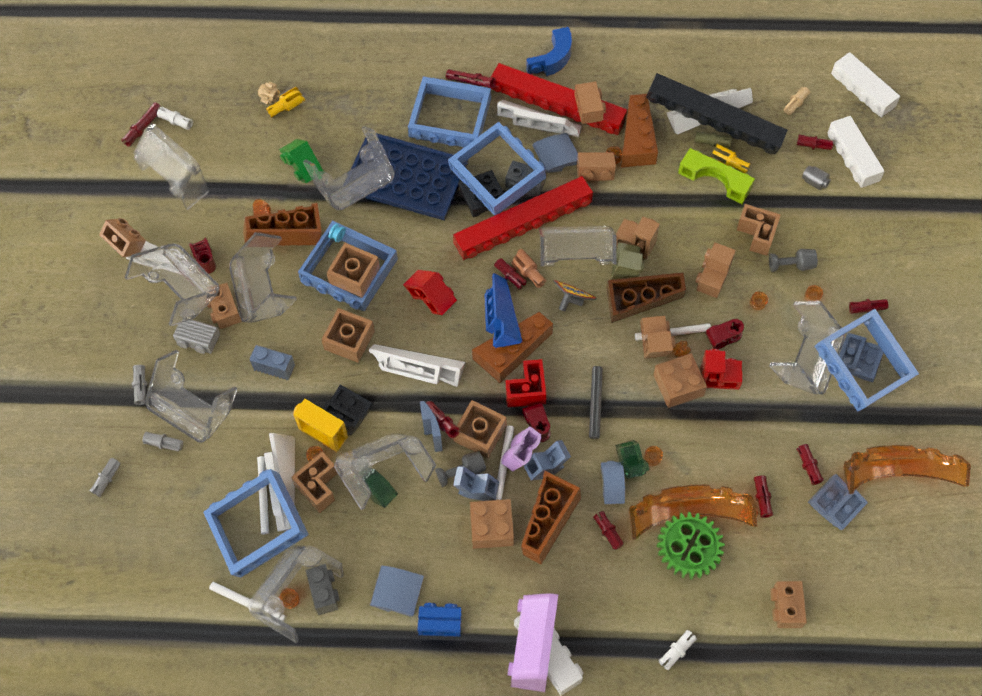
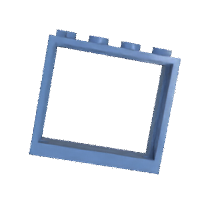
[408,76,491,147]
[448,122,546,215]
[298,221,398,311]
[814,309,919,411]
[203,469,309,578]

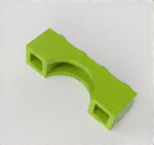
[678,148,755,204]

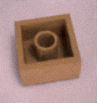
[326,243,380,298]
[321,308,375,363]
[653,353,707,408]
[453,400,507,458]
[470,499,514,549]

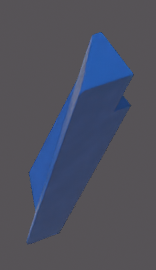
[484,273,522,348]

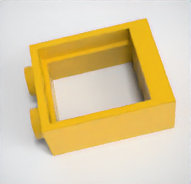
[293,399,348,452]

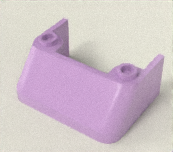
[508,593,558,692]

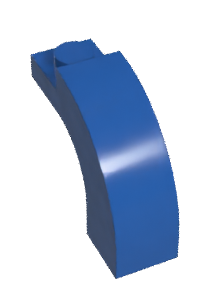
[526,27,572,76]

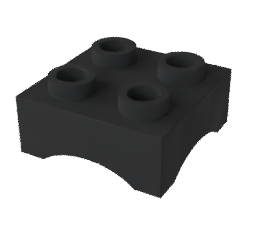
[459,170,504,218]

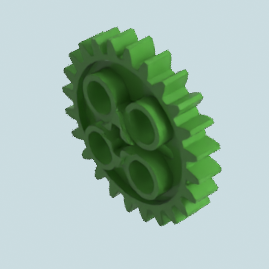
[657,512,725,579]

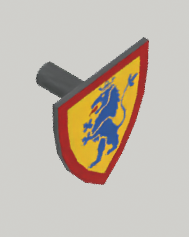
[553,280,597,311]

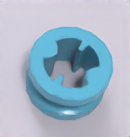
[329,224,346,242]

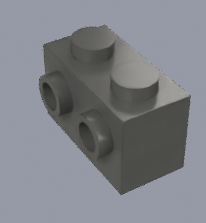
[505,160,547,196]
[305,564,340,616]

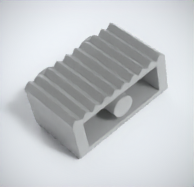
[173,317,220,354]

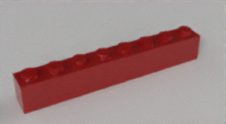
[491,63,627,135]
[453,176,593,261]

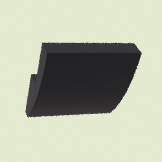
[323,384,374,436]

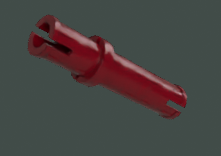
[445,69,496,89]
[121,102,161,147]
[426,401,460,438]

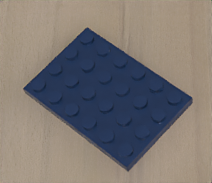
[342,131,469,221]

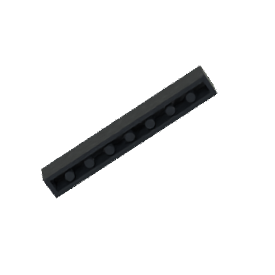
[645,73,788,155]

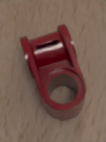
[189,237,216,274]
[705,319,744,349]
[522,402,551,442]

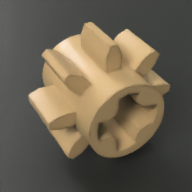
[258,82,280,104]

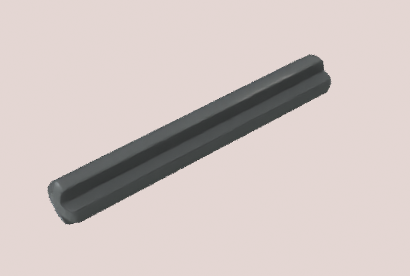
[589,366,603,439]

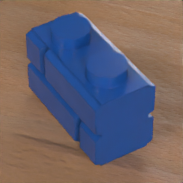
[418,603,462,637]

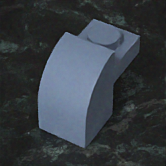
[523,440,571,481]
[601,461,625,504]
[453,466,499,501]

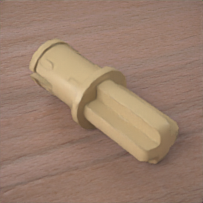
[784,87,810,115]

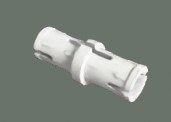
[157,107,193,130]
[659,630,697,670]

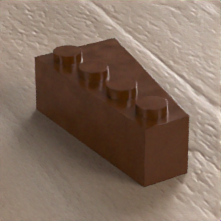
[606,272,686,323]

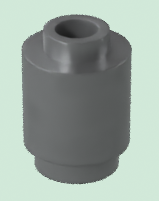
[802,166,831,190]

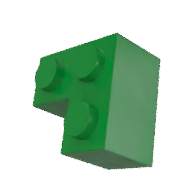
[279,139,324,183]

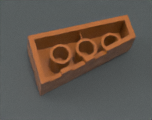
[621,94,658,168]
[243,203,322,246]
[472,312,553,383]
[521,471,581,564]

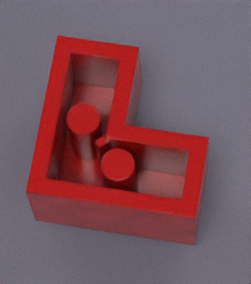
[403,270,457,315]
[700,349,742,390]
[505,359,546,407]

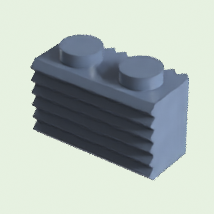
[250,345,295,381]

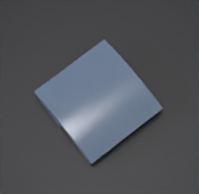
[532,133,578,173]
[839,333,884,383]
[420,401,443,452]
[808,474,868,530]
[370,565,424,617]

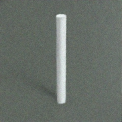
[635,323,711,341]
[496,426,514,500]
[257,456,269,535]
[209,582,286,624]

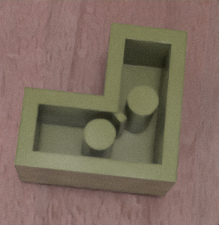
[610,242,645,280]

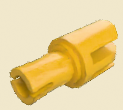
[266,86,306,118]
[710,144,751,173]

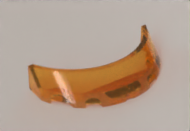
[844,445,971,494]
[629,484,757,540]

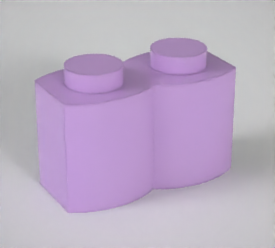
[502,427,541,472]

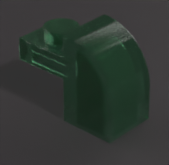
[615,440,650,479]
[351,468,398,508]

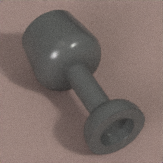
[769,249,818,272]
[435,451,487,487]

